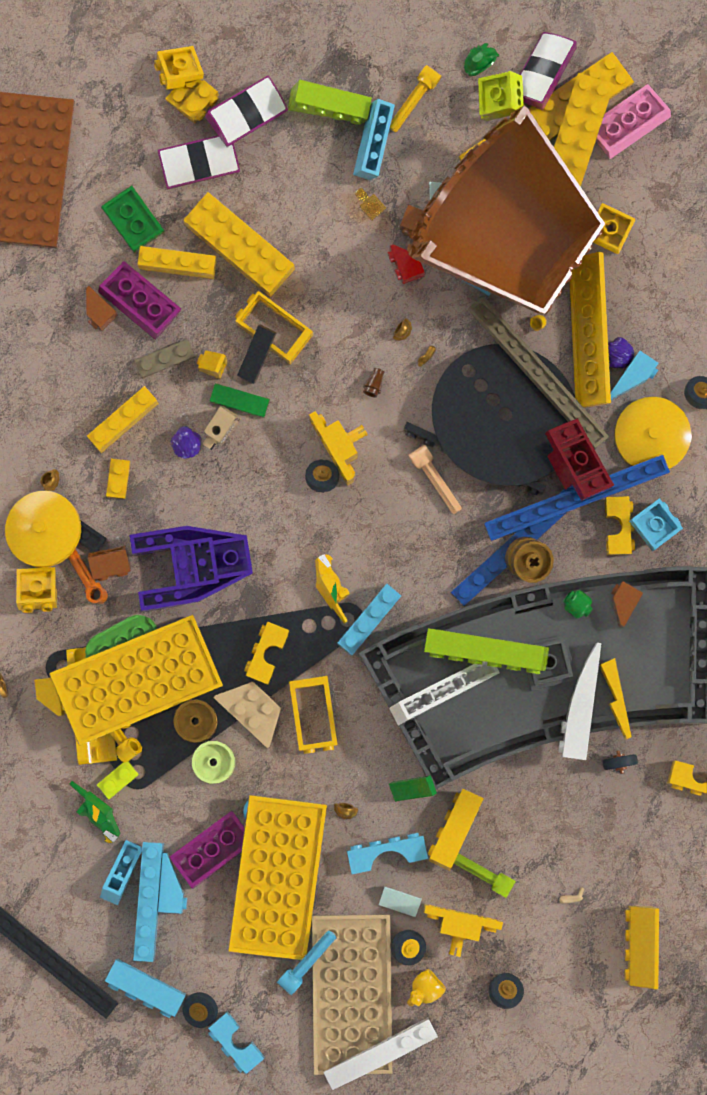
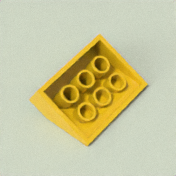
[624,906,659,989]

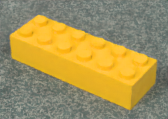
[183,192,295,298]

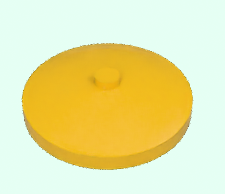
[614,397,691,469]
[5,491,81,568]

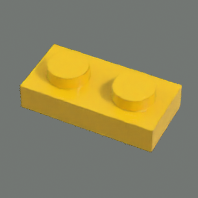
[106,458,130,499]

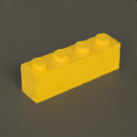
[137,246,217,279]
[87,386,159,453]
[427,788,484,871]

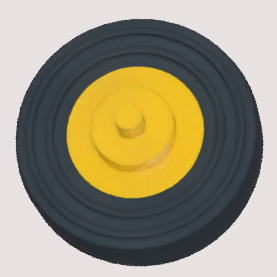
[391,930,426,966]

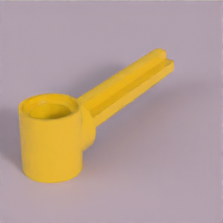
[389,65,442,133]
[110,729,142,762]

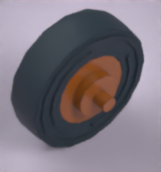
[602,750,638,774]

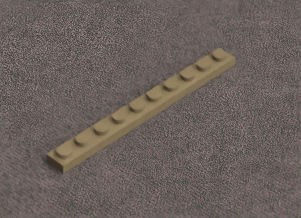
[468,296,609,449]

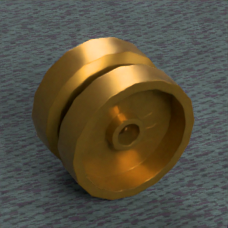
[505,537,554,583]
[174,700,218,743]

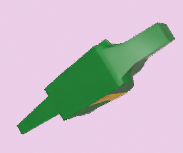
[69,781,121,843]

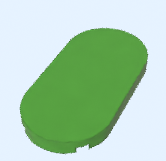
[85,615,157,658]

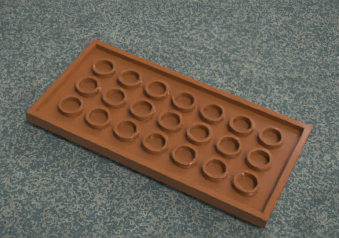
[0,92,75,248]

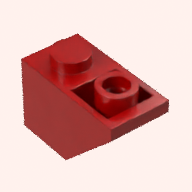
[388,244,425,284]

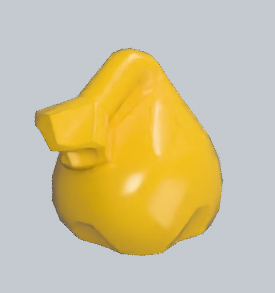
[407,969,446,1006]

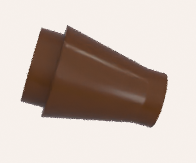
[363,368,385,398]

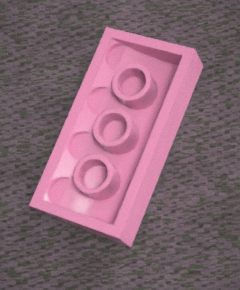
[596,84,671,159]

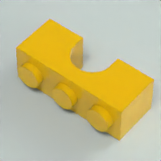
[604,496,635,556]
[244,622,290,685]
[667,760,707,796]

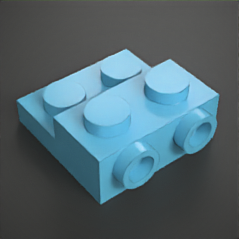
[629,498,683,551]

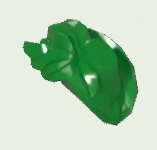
[464,43,499,76]

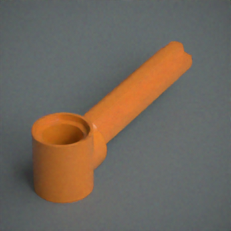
[68,549,108,604]

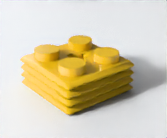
[593,203,635,254]

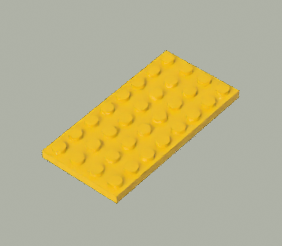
[49,615,223,746]
[228,795,327,960]

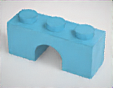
[208,1011,265,1074]

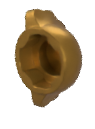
[393,318,412,341]
[40,469,60,491]
[334,803,358,819]

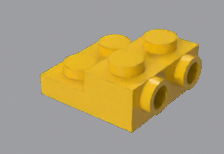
[154,46,204,90]
[165,79,219,124]
[16,567,57,613]

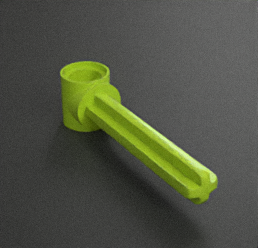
[454,853,516,898]

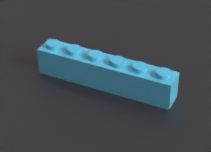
[133,842,164,962]

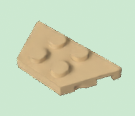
[214,682,281,748]

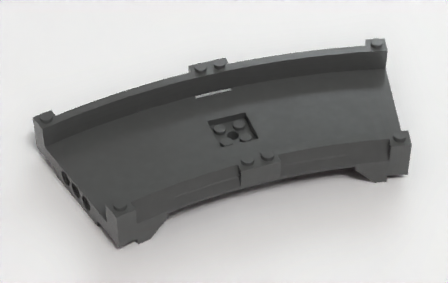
[359,566,707,789]

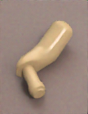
[560,887,584,903]

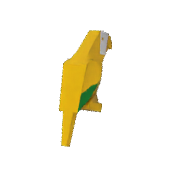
[315,554,350,624]

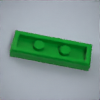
[210,383,270,418]
[389,775,437,802]

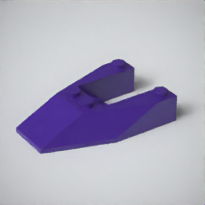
[129,526,253,613]

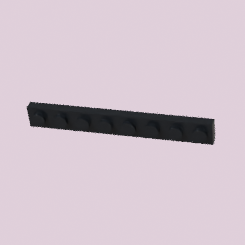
[403,422,546,496]
[0,906,119,1019]

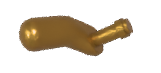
[418,345,436,367]

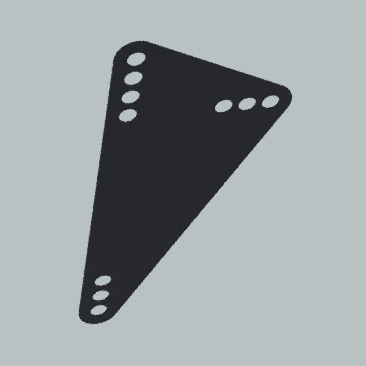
[46,602,363,789]

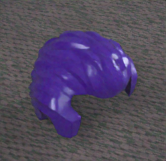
[608,337,634,369]
[170,426,202,459]

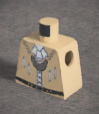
[203,406,241,450]

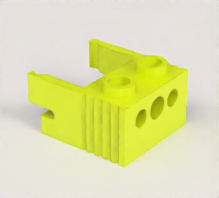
[478,71,523,121]

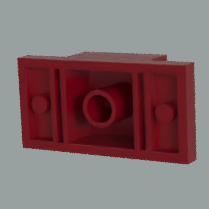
[545,418,614,501]

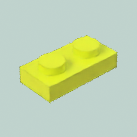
[97,761,139,800]

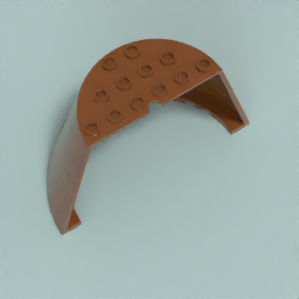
[407,105,605,314]

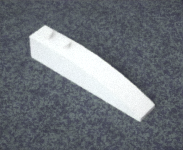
[558,643,601,760]
[389,661,500,725]
[324,1017,438,1090]

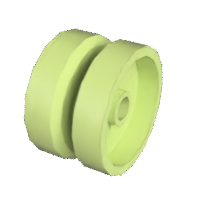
[192,741,235,784]

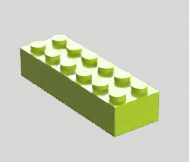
[424,628,549,674]

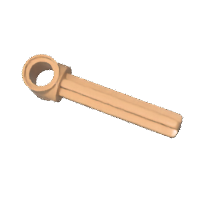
[408,444,462,514]

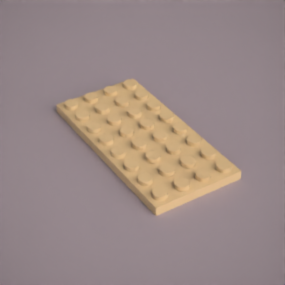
[312,915,393,1075]

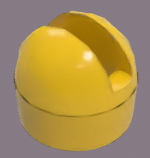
[530,315,547,331]

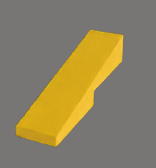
[599,658,632,740]

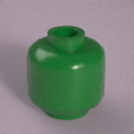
[563,590,593,619]

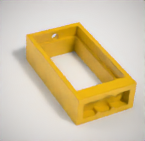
[235,291,313,365]
[289,676,338,754]

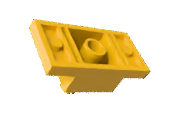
[309,411,368,486]
[423,904,503,957]

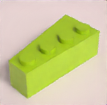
[288,79,372,125]

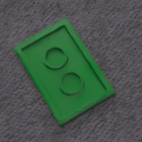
[101,185,165,253]

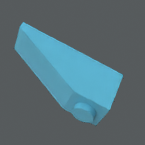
[610,351,659,401]
[100,840,142,905]
[158,853,187,914]

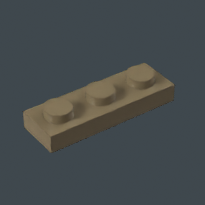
[135,339,195,379]

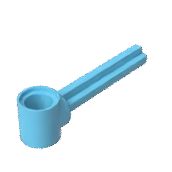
[277,931,336,995]

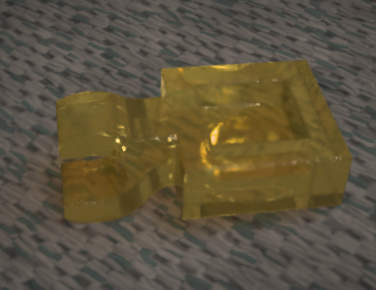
[355,187,386,221]

